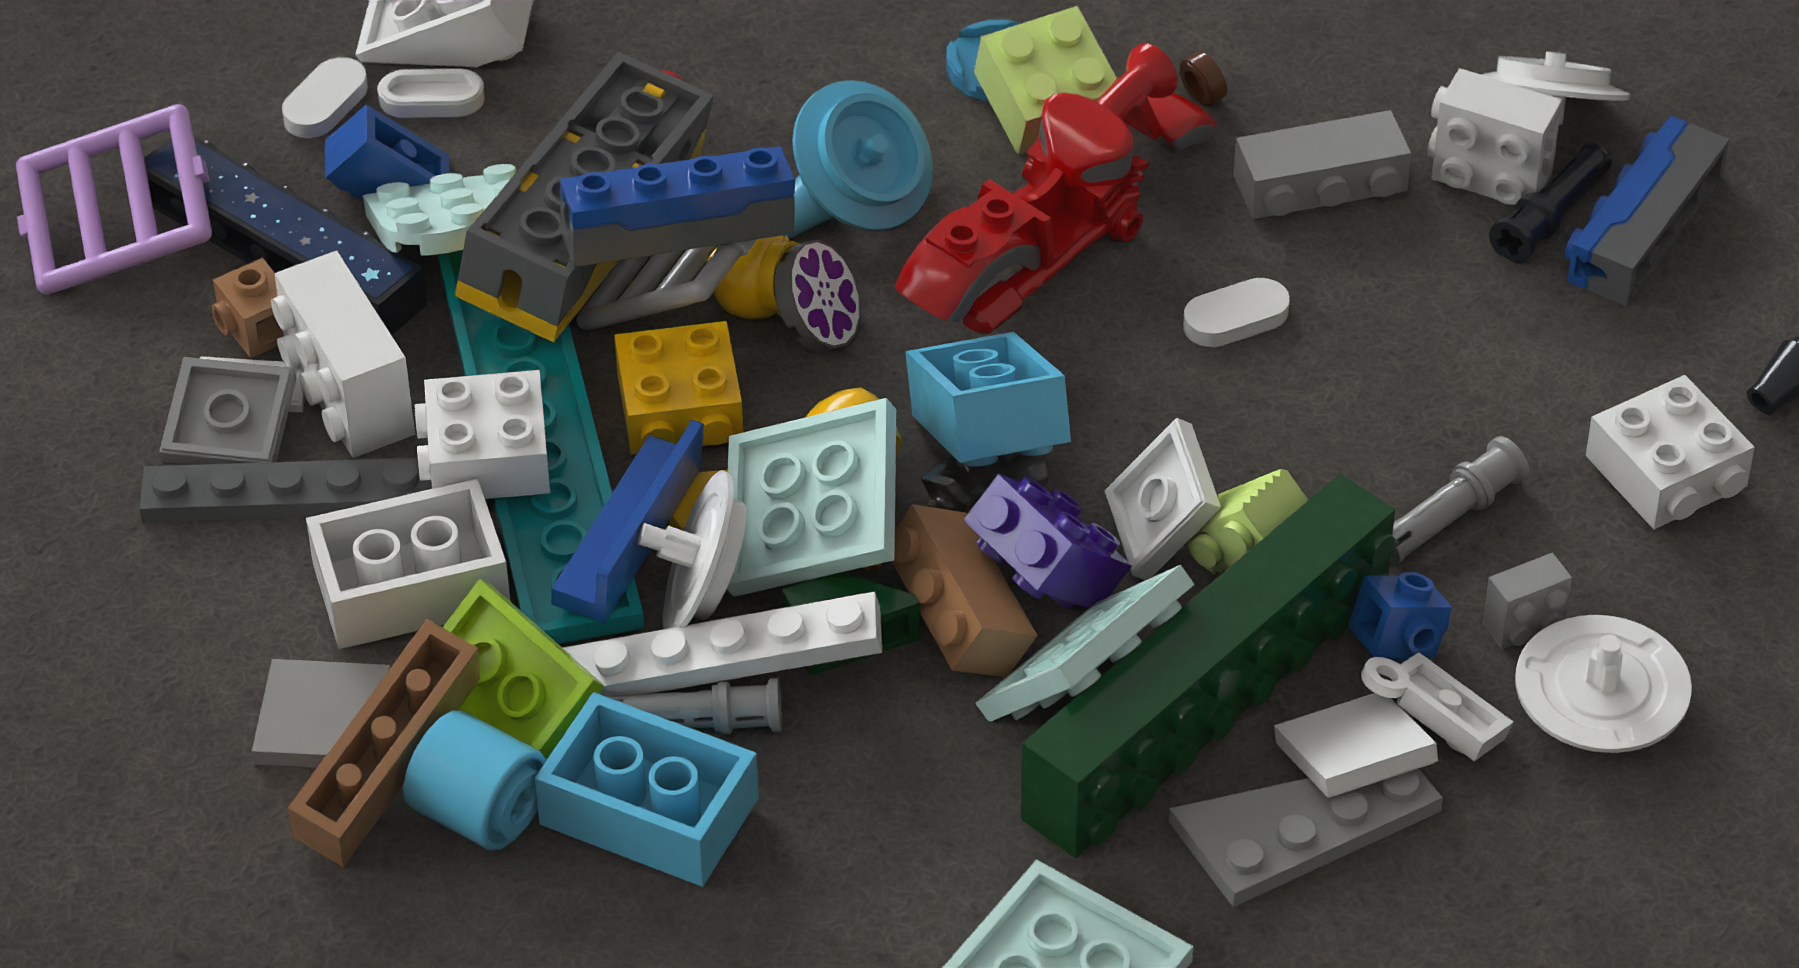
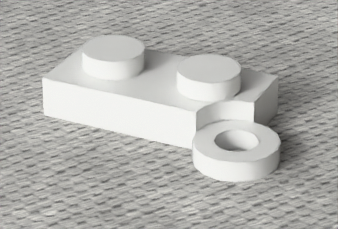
[1361,652,1513,761]

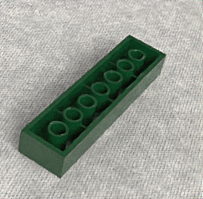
[1021,474,1395,858]

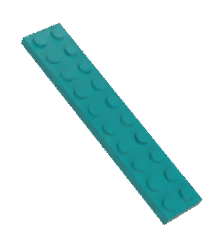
[436,250,644,644]

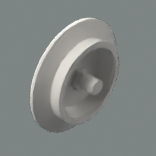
[1480,52,1630,124]
[637,470,746,629]
[1515,615,1692,753]

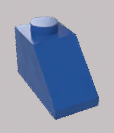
[325,104,450,201]

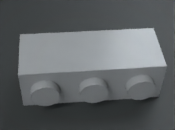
[1234,110,1411,219]

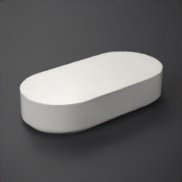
[282,57,368,138]
[378,69,485,118]
[1183,278,1290,347]

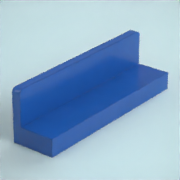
[551,420,704,624]

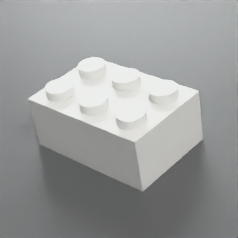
[271,251,415,458]
[306,478,510,649]

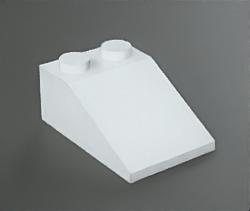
[356,0,533,67]

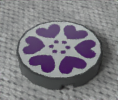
[775,240,861,353]

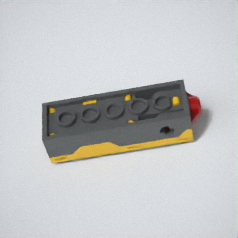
[455,51,714,342]

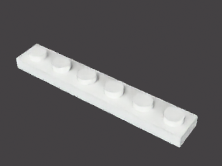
[563,592,882,697]

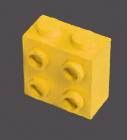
[614,321,743,455]

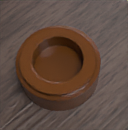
[1179,51,1227,107]

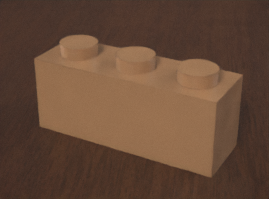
[892,504,1038,677]

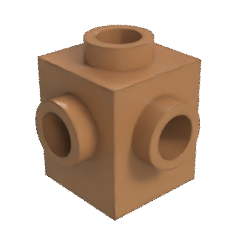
[211,258,284,358]

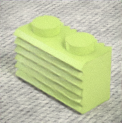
[1187,469,1308,574]

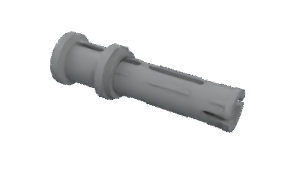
[1390,436,1530,565]
[605,678,782,735]

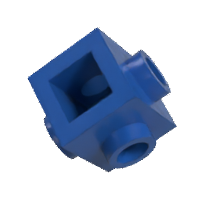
[1348,572,1452,662]

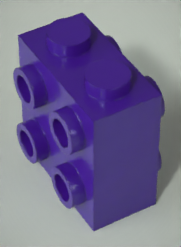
[964,474,1132,609]

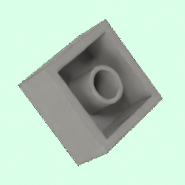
[1482,553,1572,649]

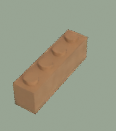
[288,619,480,868]

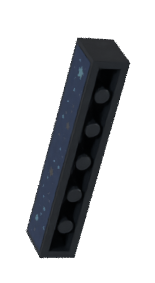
[144,137,427,335]

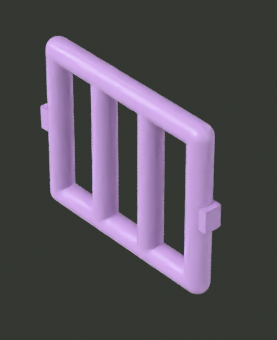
[16,104,212,295]

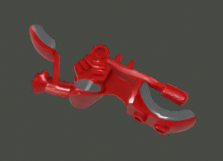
[895,43,1217,335]

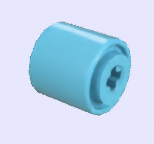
[403,710,547,850]

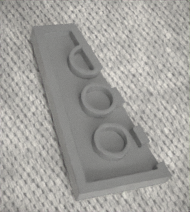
[1168,768,1443,907]

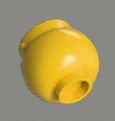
[707,235,799,320]

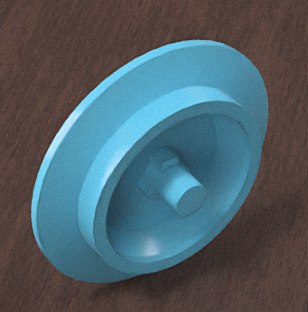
[793,80,933,231]

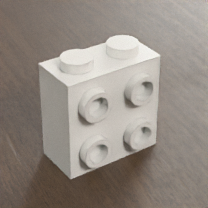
[1427,68,1562,205]
[415,370,550,499]
[1586,375,1755,529]

